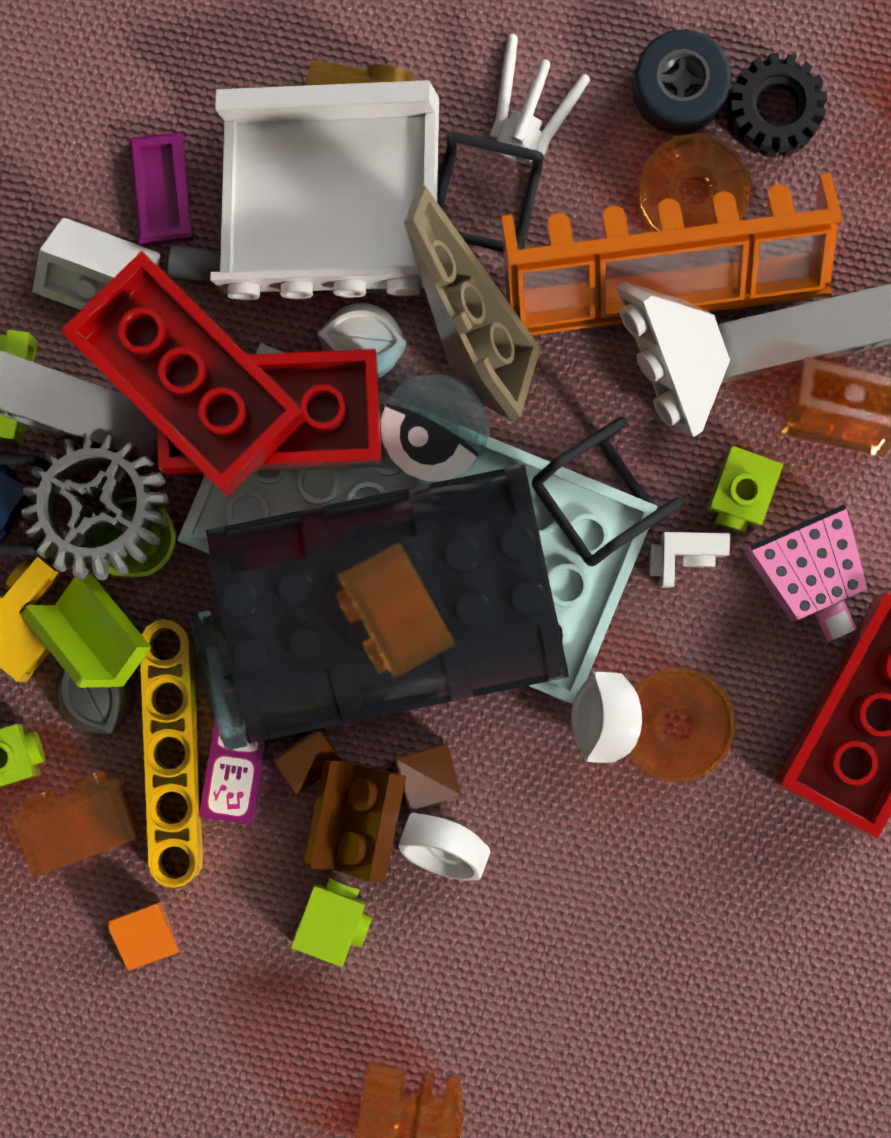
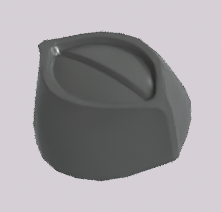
[56,669,136,734]

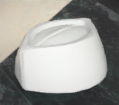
[318,303,406,378]
[571,672,642,763]
[398,813,490,881]

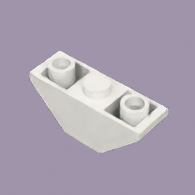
[616,282,730,437]

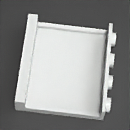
[210,80,439,300]

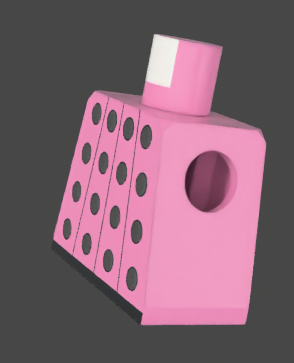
[744,504,867,642]

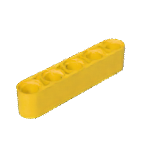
[140,619,203,888]

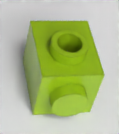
[705,446,784,534]
[0,724,45,788]
[291,878,373,967]

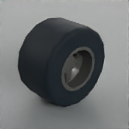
[632,29,731,134]

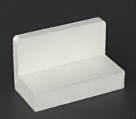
[32,218,160,310]

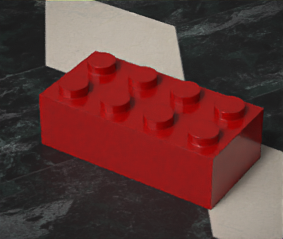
[60,250,307,498]
[157,349,382,476]
[772,592,891,839]

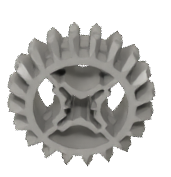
[21,433,170,580]

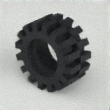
[727,53,828,158]

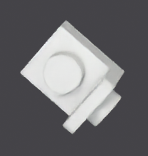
[650,532,730,588]

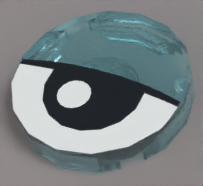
[380,372,490,481]

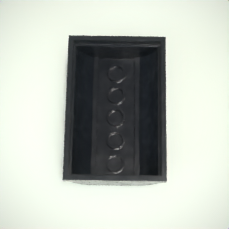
[205,464,569,744]

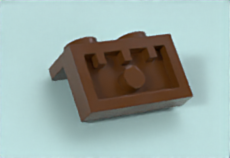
[304,759,406,883]

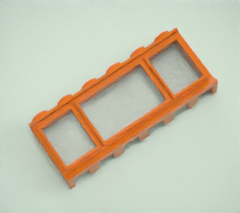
[501,173,843,335]

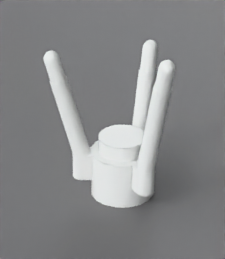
[489,34,590,165]

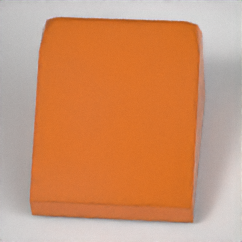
[106,901,180,971]

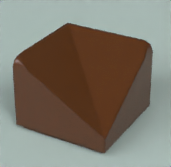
[274,730,342,794]
[395,744,462,811]

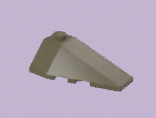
[404,186,541,421]

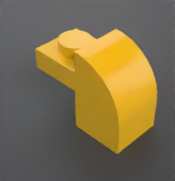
[0,556,62,683]

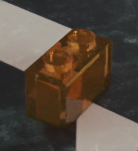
[781,357,891,457]
[335,543,455,678]
[10,770,142,877]

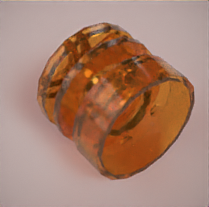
[356,1061,465,1138]

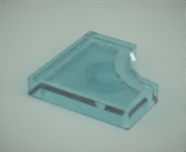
[189,610,247,750]

